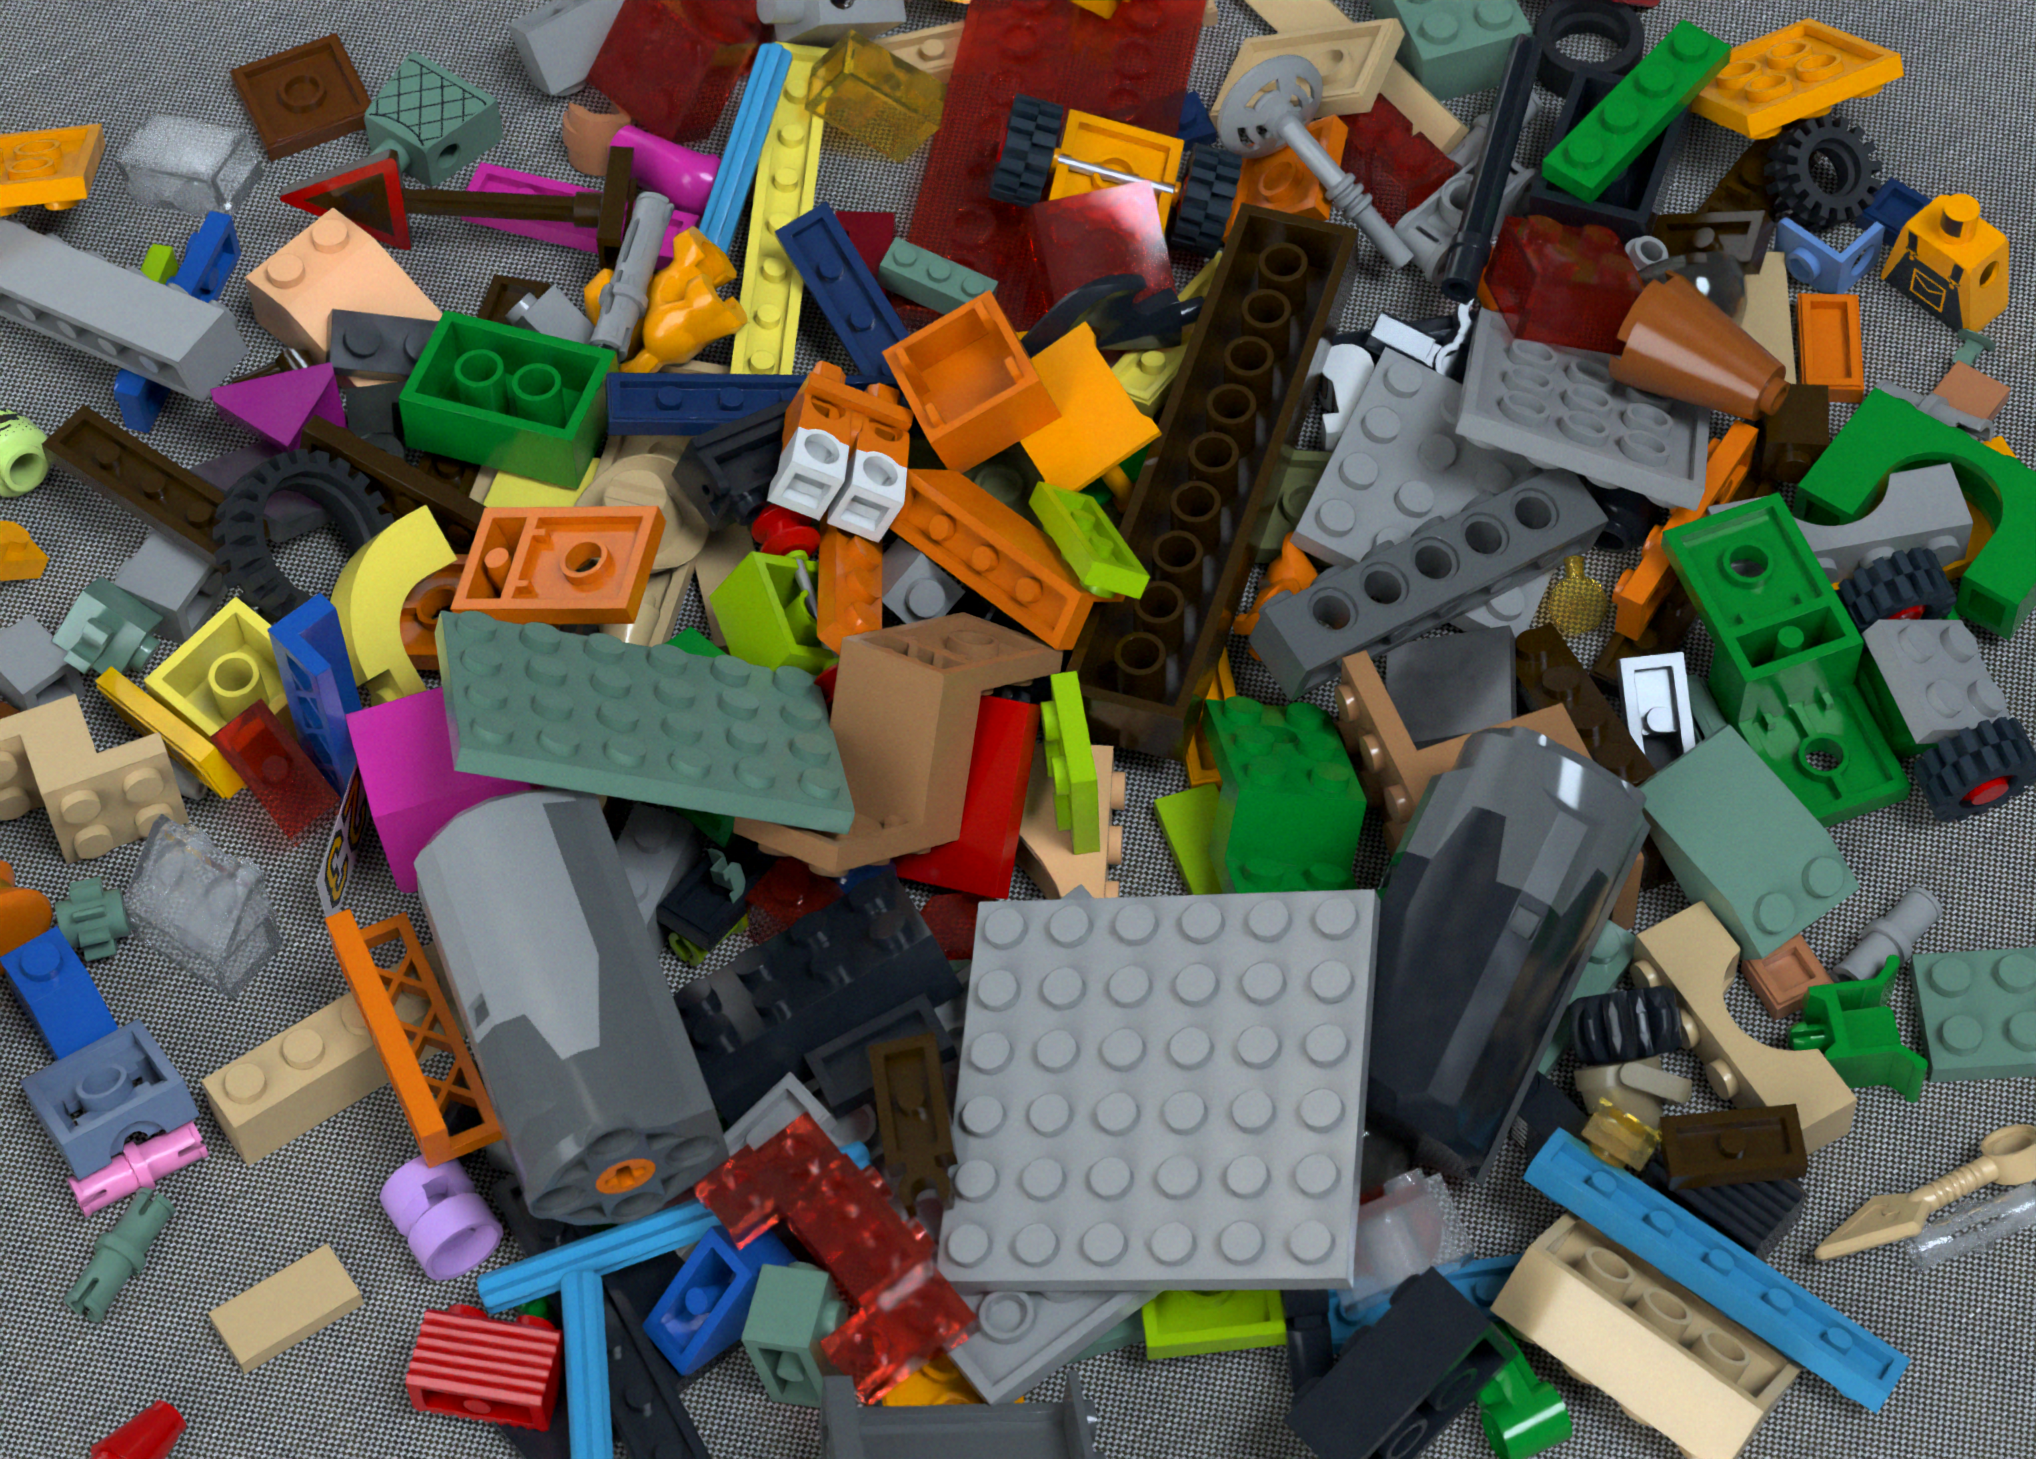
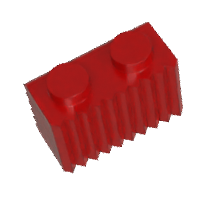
[405,1304,566,1432]

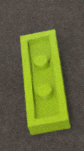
[1028,481,1150,599]

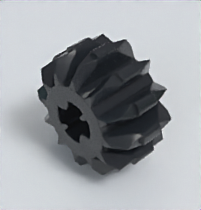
[1567,985,1683,1064]

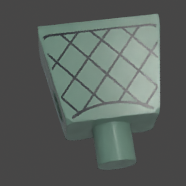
[364,51,504,186]

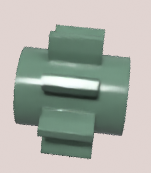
[55,876,131,962]

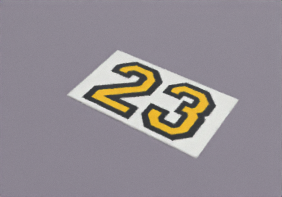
[316,760,371,917]

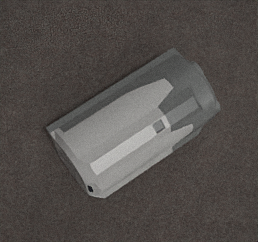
[414,786,735,1225]

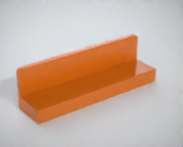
[889,469,1126,650]

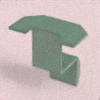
[1952,329,1996,366]
[708,849,746,903]

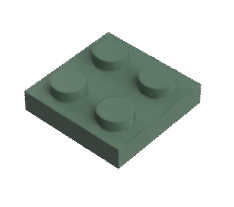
[1909,947,2036,1083]

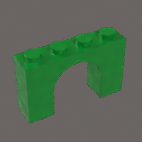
[1792,387,2036,641]

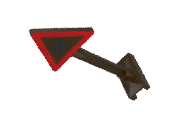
[279,146,638,271]

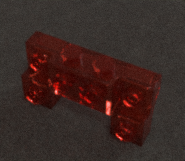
[693,1111,980,1407]

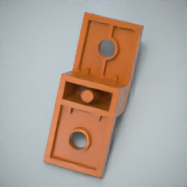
[400,506,667,670]

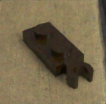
[868,1032,958,1218]

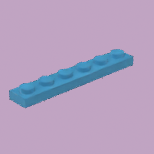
[1522,1127,1911,1414]

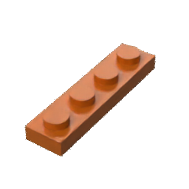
[1612,419,1758,641]
[817,501,883,656]

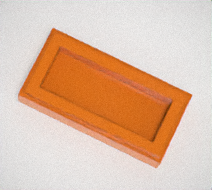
[1795,293,1864,403]

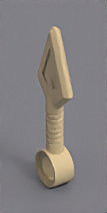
[1814,1124,2036,1262]

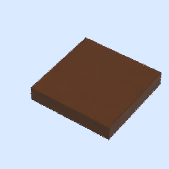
[229,32,372,162]

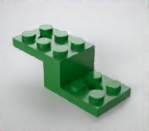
[1661,492,1911,828]
[1200,696,1367,894]

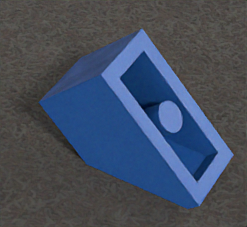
[0,926,119,1062]
[642,1220,799,1376]

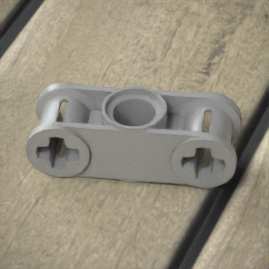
[1393,152,1539,286]

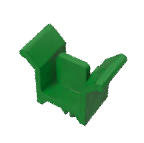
[1787,954,1928,1103]

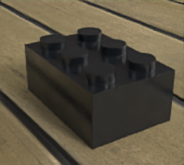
[1525,65,1692,264]
[1283,1265,1519,1459]

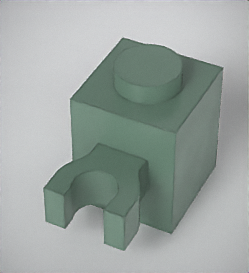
[51,576,164,676]

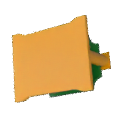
[1020,321,1162,514]

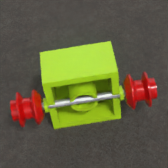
[709,503,840,720]

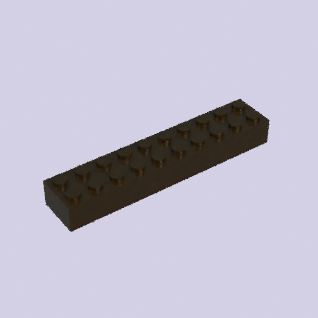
[1065,202,1359,763]

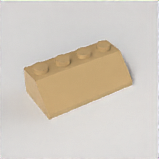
[1490,1210,1805,1459]

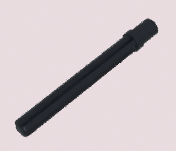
[1441,33,1543,303]

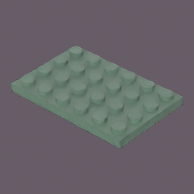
[435,611,856,835]

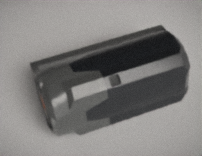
[1363,726,1651,1186]

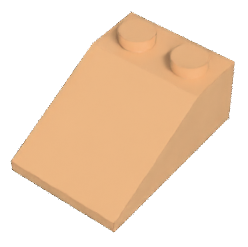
[245,208,443,391]

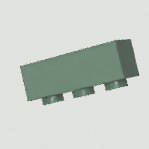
[877,237,998,315]

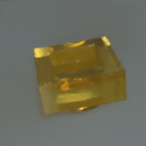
[1581,1097,1658,1171]

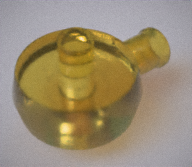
[1548,555,1608,634]

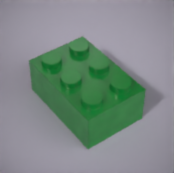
[398,310,619,489]

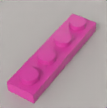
[461,162,700,270]

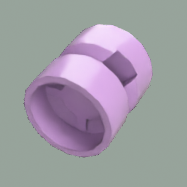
[379,1155,503,1280]

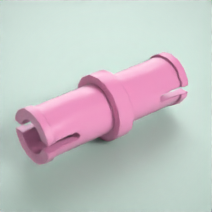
[67,1120,209,1218]

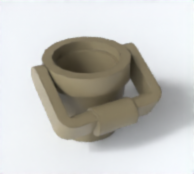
[1573,1055,1693,1149]

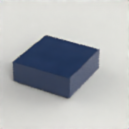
[1855,177,1933,247]

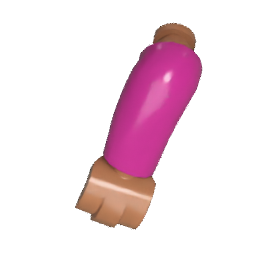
[562,97,758,218]

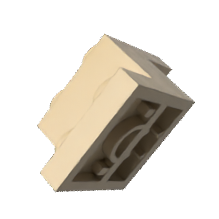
[0,694,190,864]

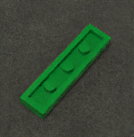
[1541,19,1732,204]

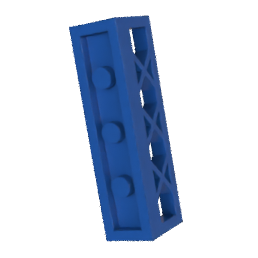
[267,592,362,807]

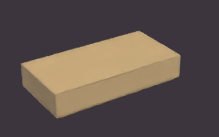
[208,1243,364,1374]

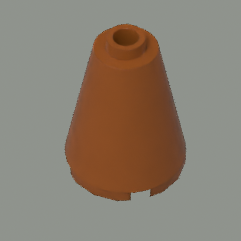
[1608,269,1790,421]

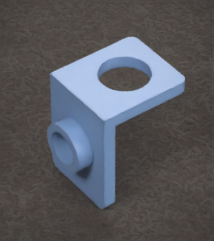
[1773,217,1885,294]

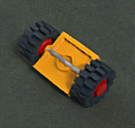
[989,93,1242,259]

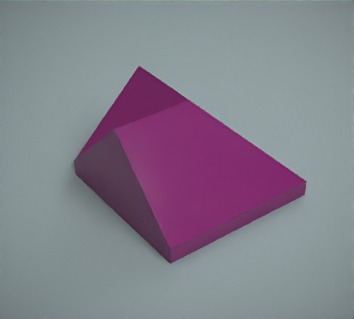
[210,362,348,453]

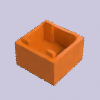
[882,290,1062,474]

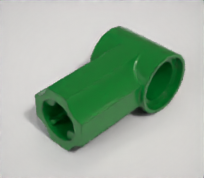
[1475,1321,1573,1459]

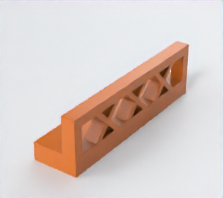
[325,909,503,1169]

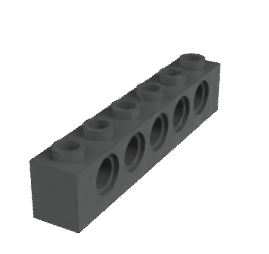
[1248,467,1609,701]

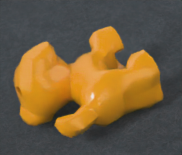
[584,225,748,373]

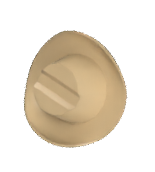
[574,454,710,574]

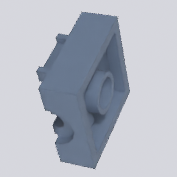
[19,1018,200,1180]

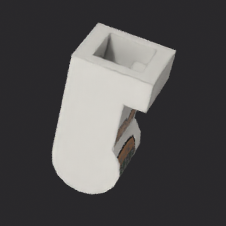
[1319,344,1374,452]

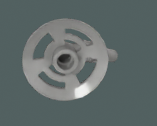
[1217,55,1414,271]

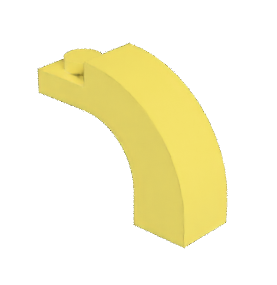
[330,505,457,707]

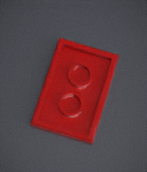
[892,695,1041,899]

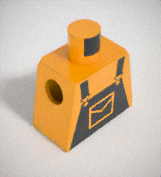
[1880,194,2009,334]

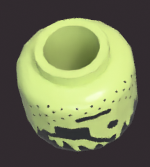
[0,408,51,497]

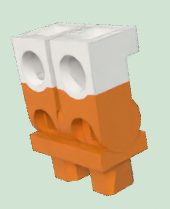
[767,360,914,543]

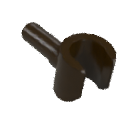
[231,349,318,384]

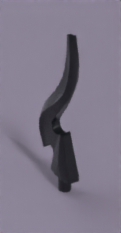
[905,274,1205,419]

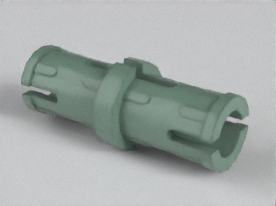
[64,1187,176,1323]

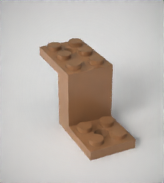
[733,612,1064,877]
[1334,650,1644,930]

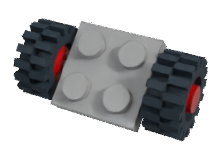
[1835,547,2036,822]

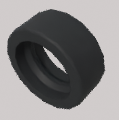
[1534,0,1645,99]

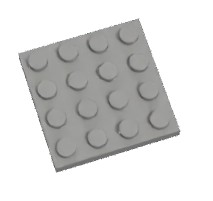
[1455,307,1711,511]
[1289,347,1587,640]

